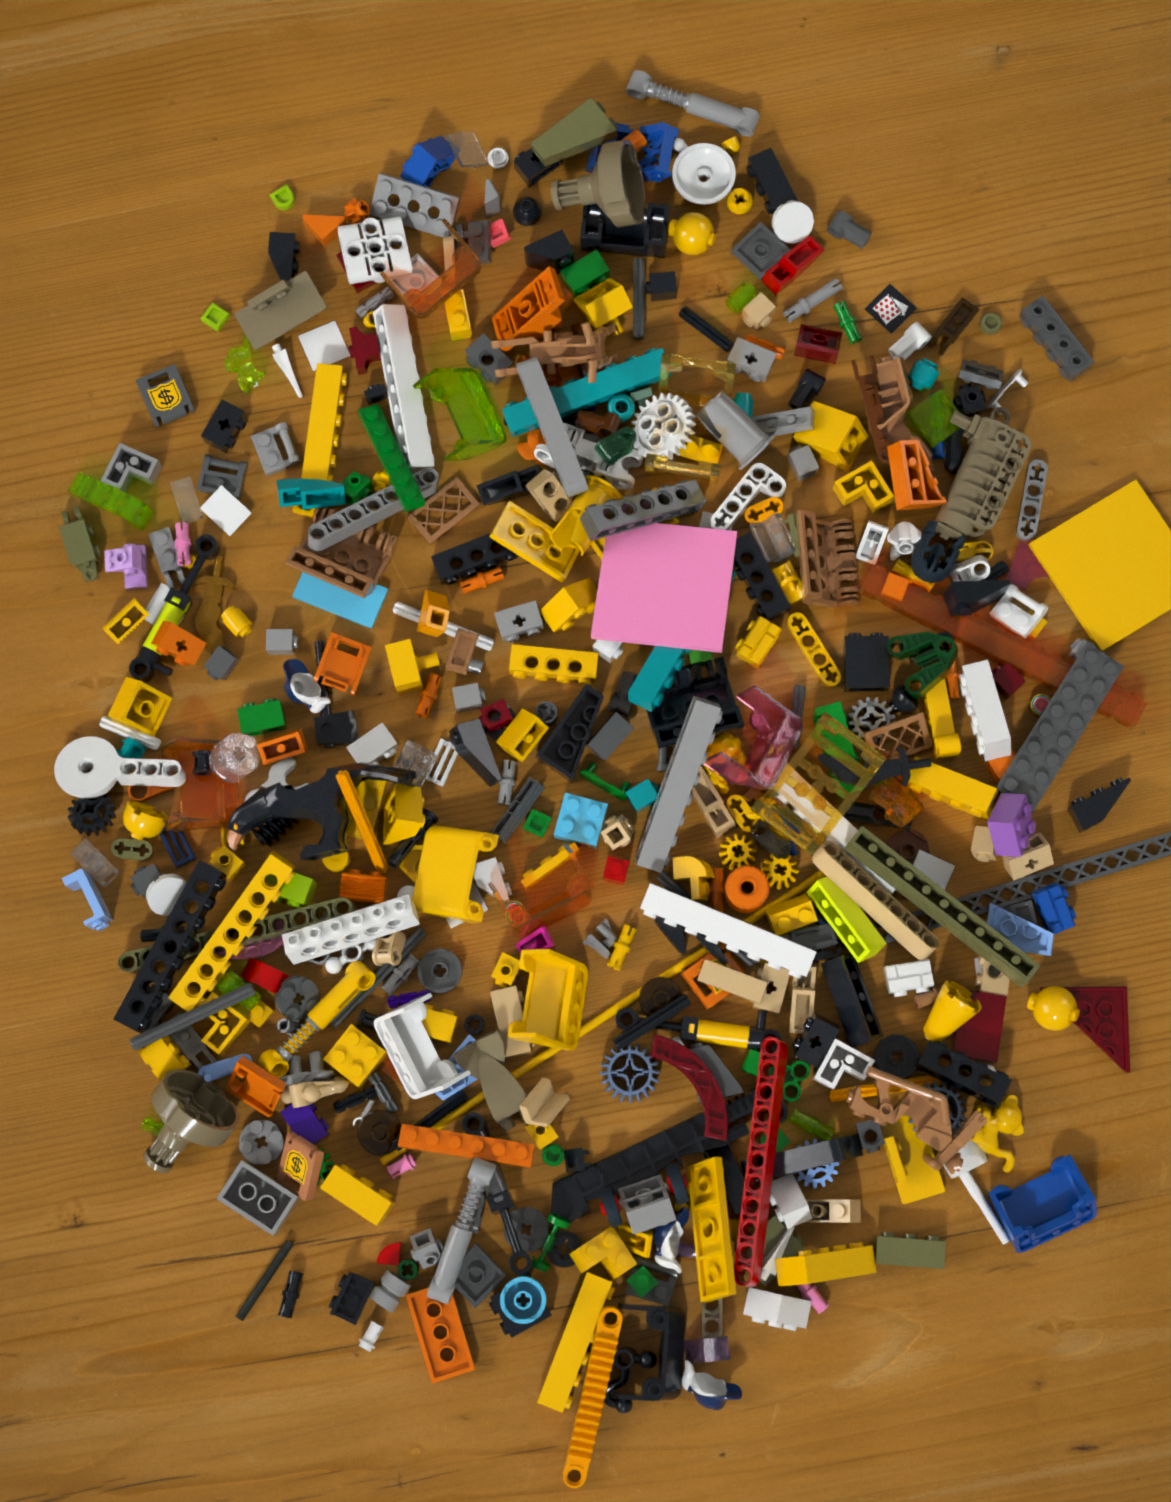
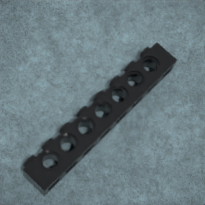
[113,860,227,1033]

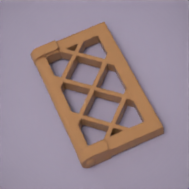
[406,476,480,545]
[863,712,933,763]

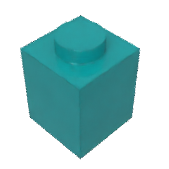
[625,779,659,814]

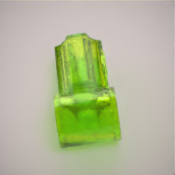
[215,969,262,1011]

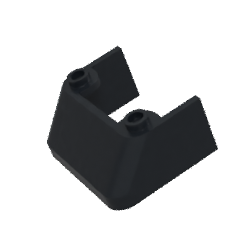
[612,1303,686,1401]

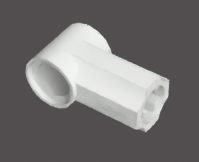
[888,321,932,360]

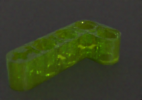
[68,472,154,531]

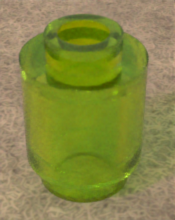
[725,282,757,314]

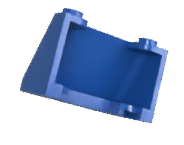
[989,1155,1097,1253]

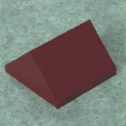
[794,324,842,365]

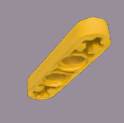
[787,612,841,688]

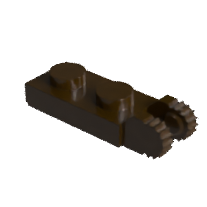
[928,297,979,355]

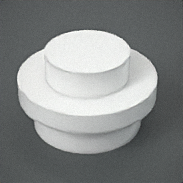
[488,148,509,169]

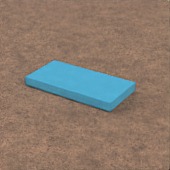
[292,572,389,629]

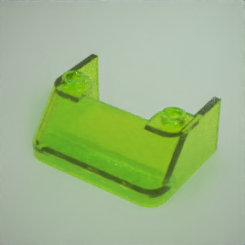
[413,368,507,461]

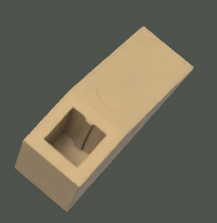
[806,1199,861,1223]

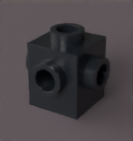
[953,384,986,417]

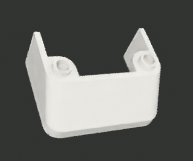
[374,993,471,1099]

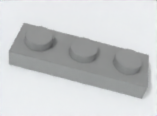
[752,406,814,436]

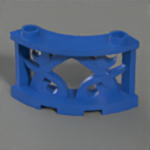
[586,122,679,182]

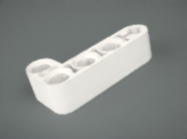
[710,463,786,530]

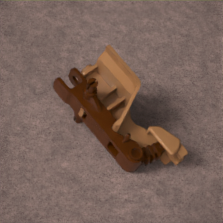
[851,355,934,471]

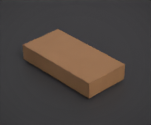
[445,628,479,675]

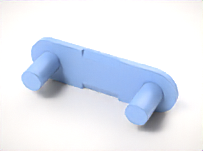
[198,1053,253,1082]

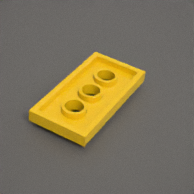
[489,501,580,583]

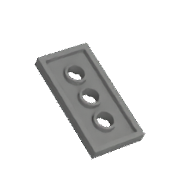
[369,173,461,237]

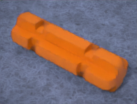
[745,334,785,360]

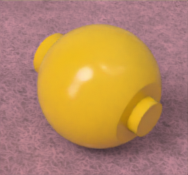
[668,212,716,255]
[1027,986,1080,1031]

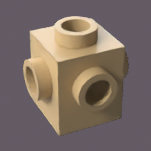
[600,814,635,850]

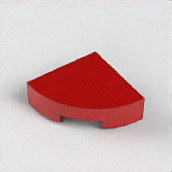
[376,1243,401,1265]

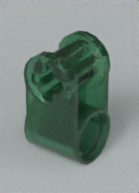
[594,427,637,466]

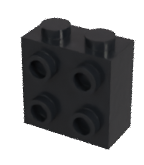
[489,1274,552,1338]

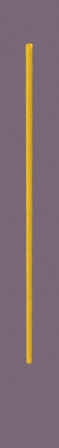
[379,870,826,1166]

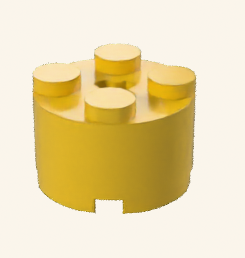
[138,1035,191,1081]

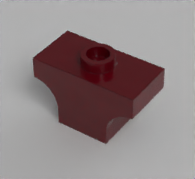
[348,327,381,375]

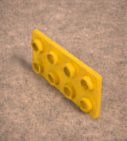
[880,1115,945,1204]

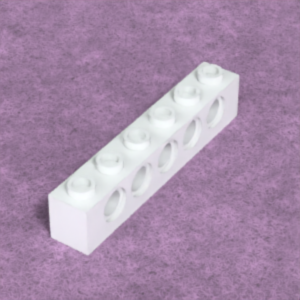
[282,894,420,965]

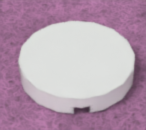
[771,200,814,244]
[146,874,187,916]

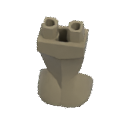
[453,1030,527,1132]

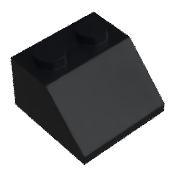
[524,229,574,274]

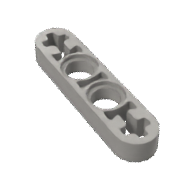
[1016,459,1048,542]

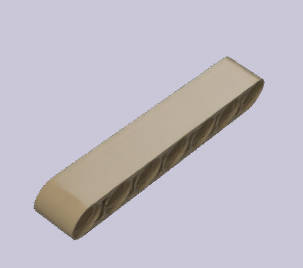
[812,841,939,960]

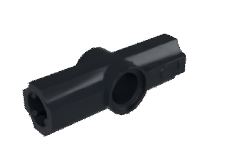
[844,801,913,830]

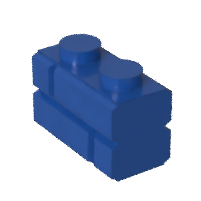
[1031,882,1076,935]

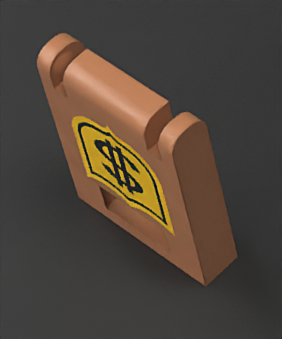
[276,1132,324,1201]

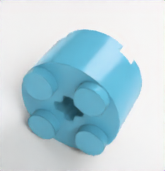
[500,1276,547,1324]

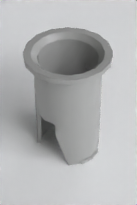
[696,391,775,470]

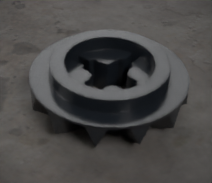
[547,1231,582,1268]

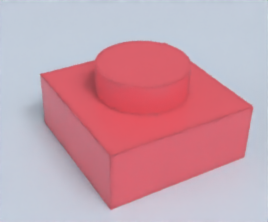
[491,218,511,248]

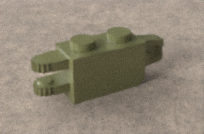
[59,506,101,582]

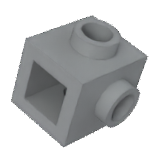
[410,1228,444,1269]

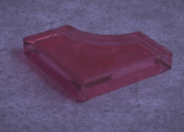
[1006,542,1050,590]

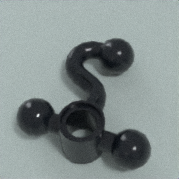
[604,1346,657,1414]

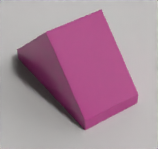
[515,926,556,955]

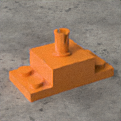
[491,266,565,352]

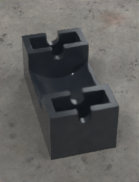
[580,203,669,258]

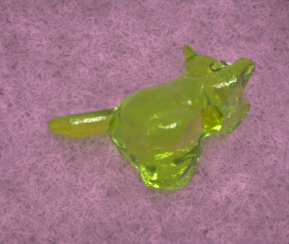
[224,335,266,393]

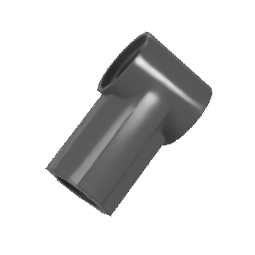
[827,210,872,249]

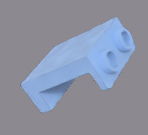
[62,868,113,931]

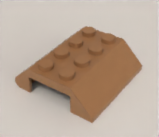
[285,507,399,598]
[796,510,860,608]

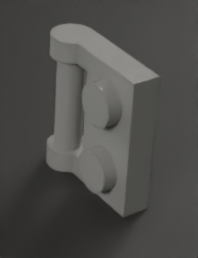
[251,422,302,476]

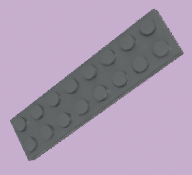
[995,643,1124,813]

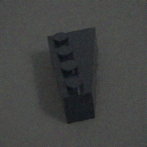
[535,684,604,782]

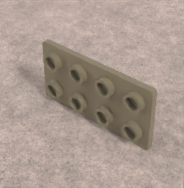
[234,271,327,350]

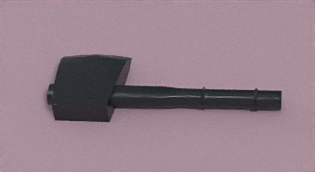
[314,641,357,748]

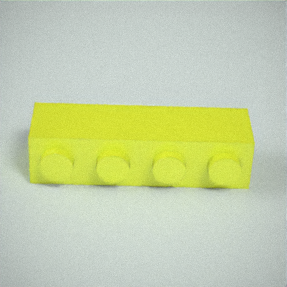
[806,876,887,963]

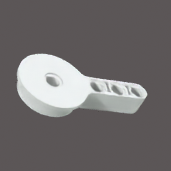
[54,736,186,799]

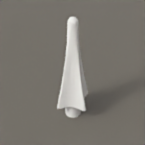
[272,344,303,398]
[760,1226,795,1281]

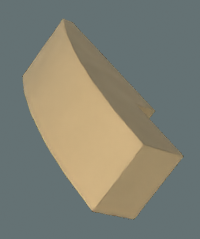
[691,766,736,838]
[789,963,817,1034]

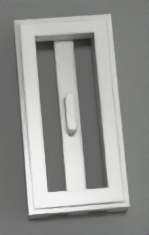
[423,738,458,787]

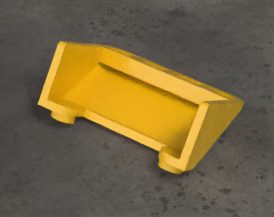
[412,825,499,924]
[508,949,588,1051]

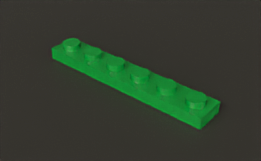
[358,404,425,512]

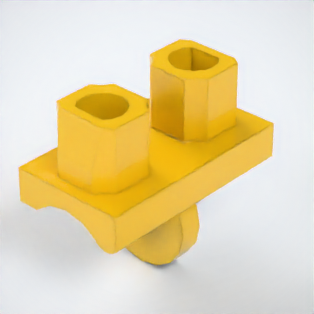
[772,561,803,604]

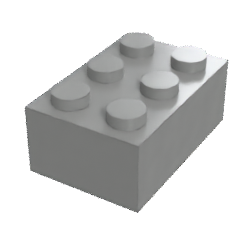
[217,1160,300,1236]

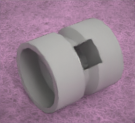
[369,1270,411,1313]

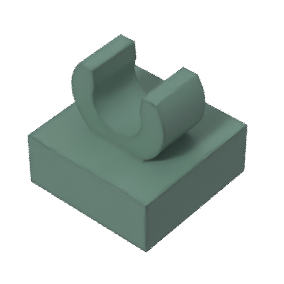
[628,387,653,410]

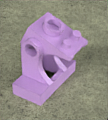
[105,544,148,590]

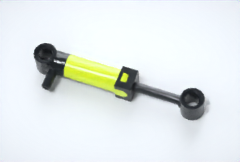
[129,534,220,683]

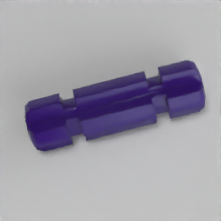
[387,990,431,1008]

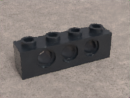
[734,532,791,621]
[431,533,519,585]
[917,1040,1012,1109]

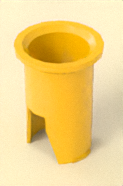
[549,475,623,556]

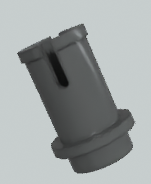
[277,1018,302,1036]

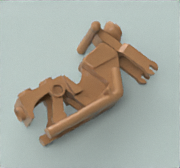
[846,1066,987,1174]

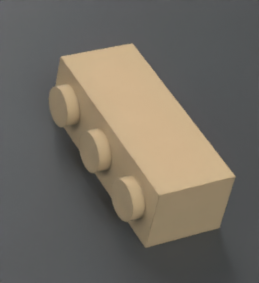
[490,986,535,1058]

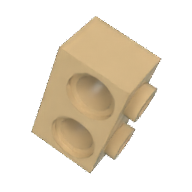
[525,469,573,522]

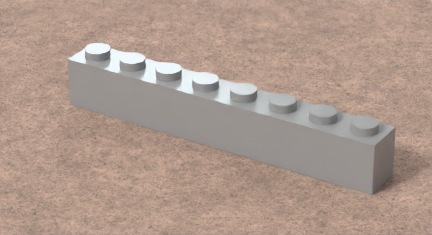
[634,695,723,873]

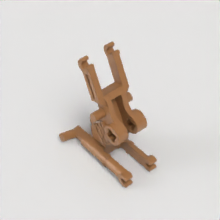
[491,322,619,383]

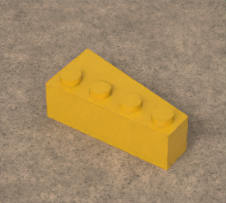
[907,756,999,821]
[775,1242,877,1286]

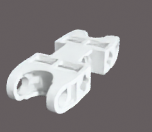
[534,423,643,491]

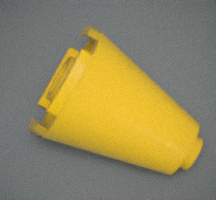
[923,980,982,1042]

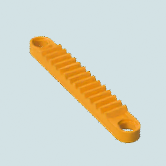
[562,1306,622,1488]

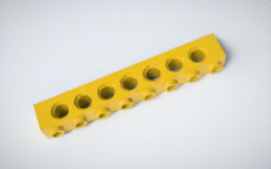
[168,851,295,1012]

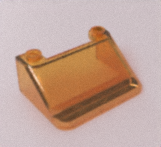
[161,737,240,832]

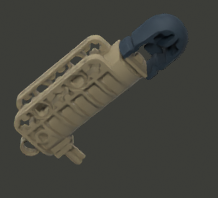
[911,407,1032,583]

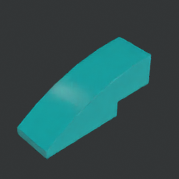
[276,479,345,510]

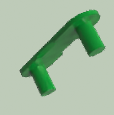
[580,762,630,801]

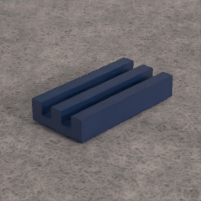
[159,820,197,869]

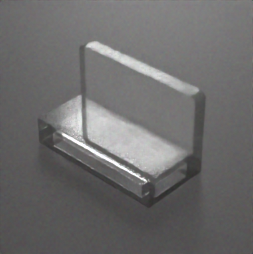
[750,513,797,562]

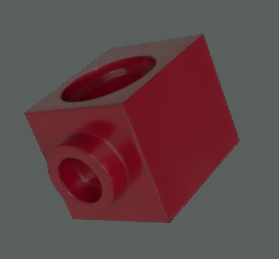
[991,662,1026,700]
[478,699,513,733]

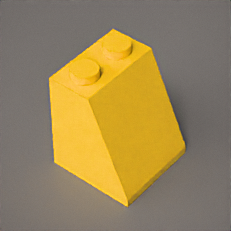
[793,401,868,472]

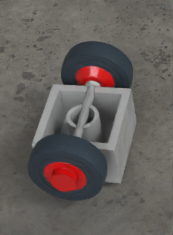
[599,1163,689,1235]

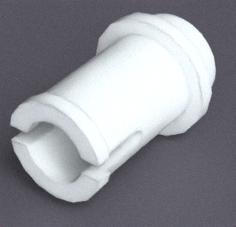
[358,1321,384,1352]

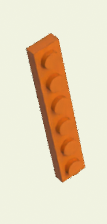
[398,1124,535,1168]

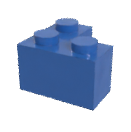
[400,136,459,188]

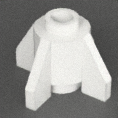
[887,522,921,561]

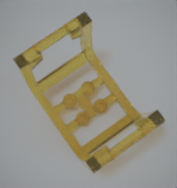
[645,353,736,484]
[751,712,887,856]

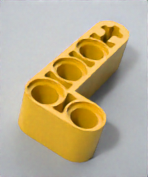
[923,678,961,759]

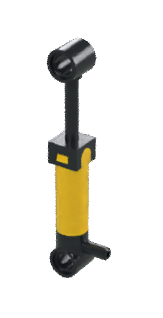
[616,1008,782,1052]

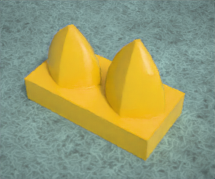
[676,435,723,467]

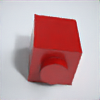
[603,856,629,886]

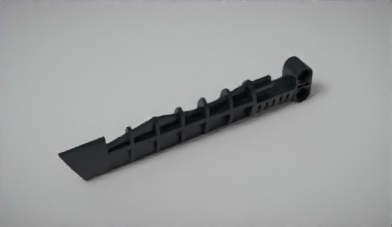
[550,1087,788,1230]

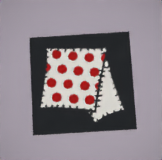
[865,284,917,334]

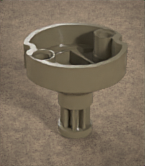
[551,140,645,228]
[143,1069,240,1173]

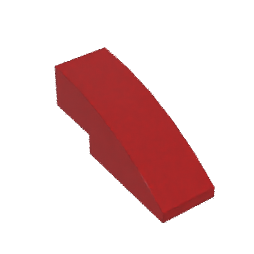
[761,235,825,296]

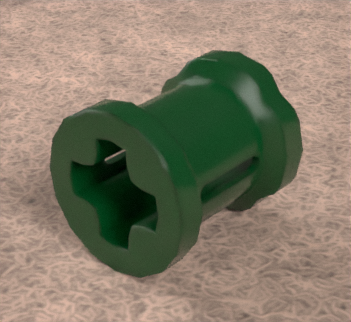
[397,1259,419,1280]

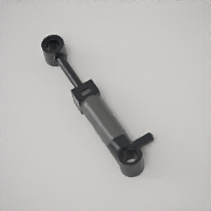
[462,1112,535,1276]

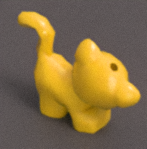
[970,1095,1024,1173]

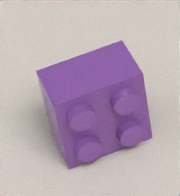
[987,793,1036,857]

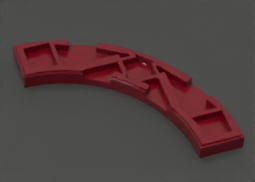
[650,1034,728,1141]

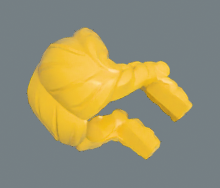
[703,732,751,795]

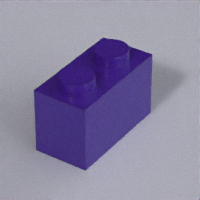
[281,1103,330,1145]

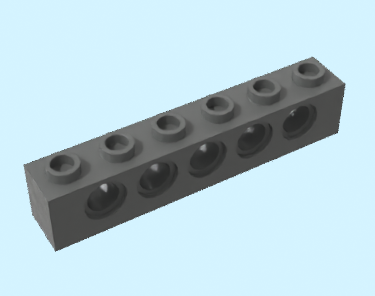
[580,479,707,541]

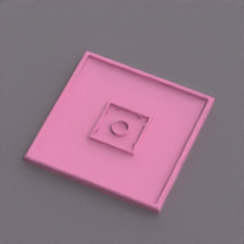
[591,523,737,653]

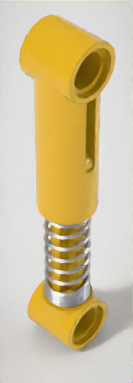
[258,961,375,1078]

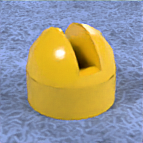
[721,136,740,154]
[363,311,376,330]

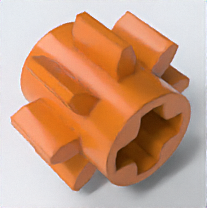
[344,198,370,224]

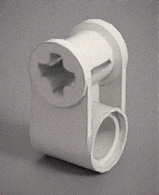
[949,555,990,581]

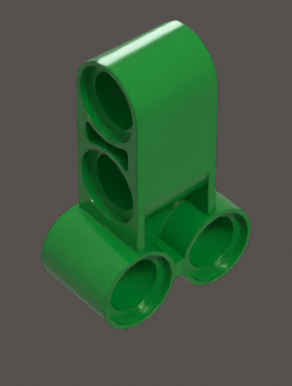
[741,1049,810,1102]

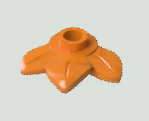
[516,428,548,466]

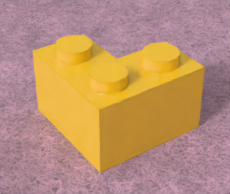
[833,460,894,514]
[539,578,598,632]
[201,992,250,1056]
[569,1226,637,1280]

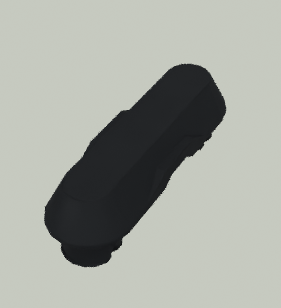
[945,418,965,475]

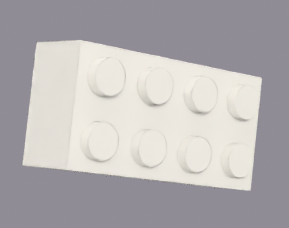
[959,660,1011,761]

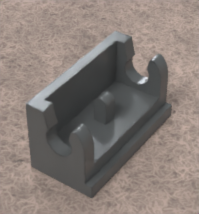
[586,712,634,761]

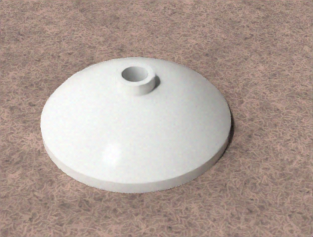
[672,143,736,205]

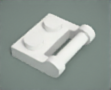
[989,584,1048,639]

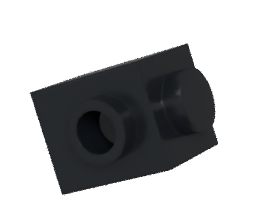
[645,271,677,301]

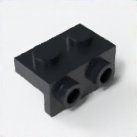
[329,1271,375,1325]

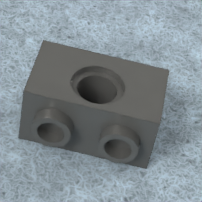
[465,333,514,386]

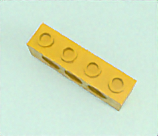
[509,644,599,685]

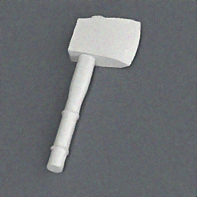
[943,1140,1010,1245]

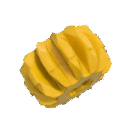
[719,834,756,870]
[761,852,799,890]

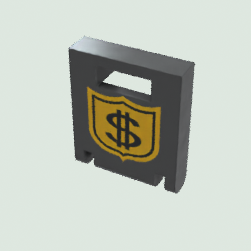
[136,364,196,428]

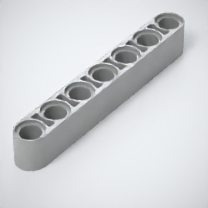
[516,357,588,498]
[308,468,439,551]

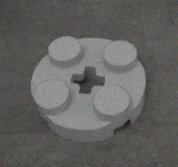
[239,1120,285,1165]

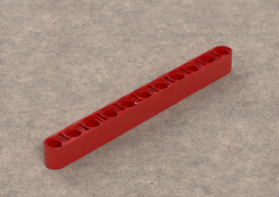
[734,1037,788,1287]

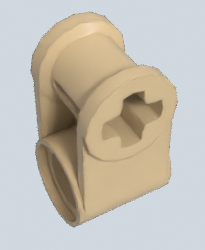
[372,931,406,966]

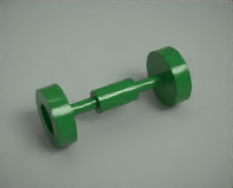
[531,1213,571,1272]

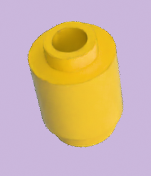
[221,605,253,638]

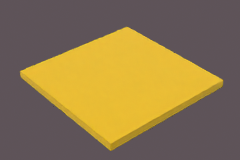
[1028,480,1171,652]

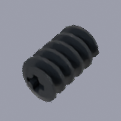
[251,818,300,847]

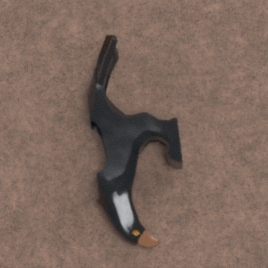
[227,762,419,861]

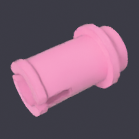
[387,1153,417,1179]

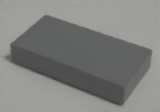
[789,923,838,950]

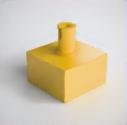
[574,278,633,336]
[385,639,440,695]

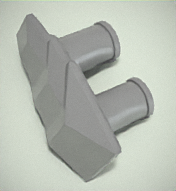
[279,1051,335,1088]

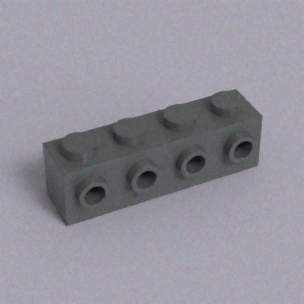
[1019,295,1094,383]

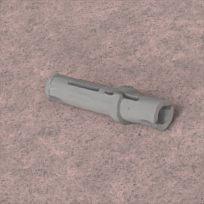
[783,278,843,323]

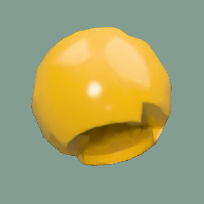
[726,188,753,215]

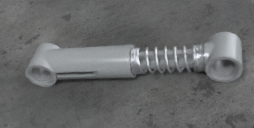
[625,70,760,137]
[427,1157,496,1305]

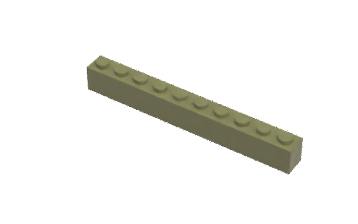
[844,826,1041,988]

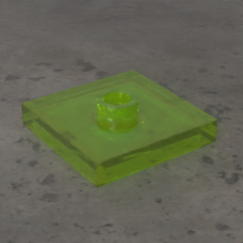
[907,389,960,448]

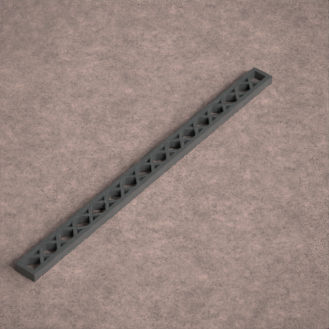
[873,832,1171,944]

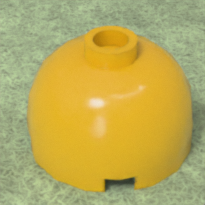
[123,801,169,840]

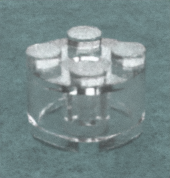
[209,733,260,783]

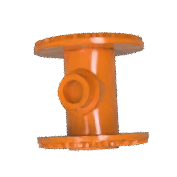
[724,865,770,914]

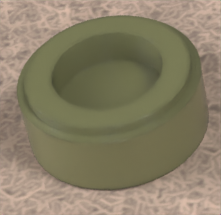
[980,313,1002,335]

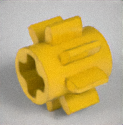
[371,470,391,493]

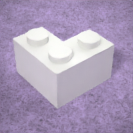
[812,1039,875,1090]
[743,1287,812,1331]

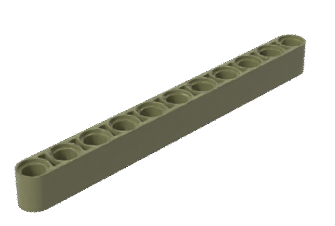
[118,897,356,974]

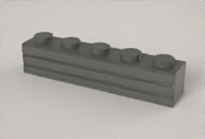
[491,777,545,843]

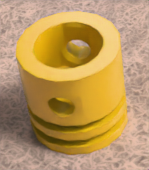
[322,852,351,874]

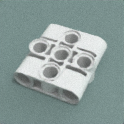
[338,216,412,284]

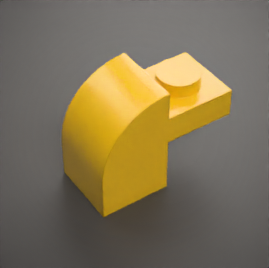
[672,856,715,902]

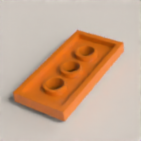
[405,1288,476,1384]

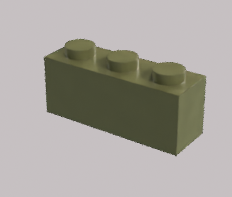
[874,1232,946,1269]

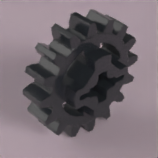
[68,794,117,837]

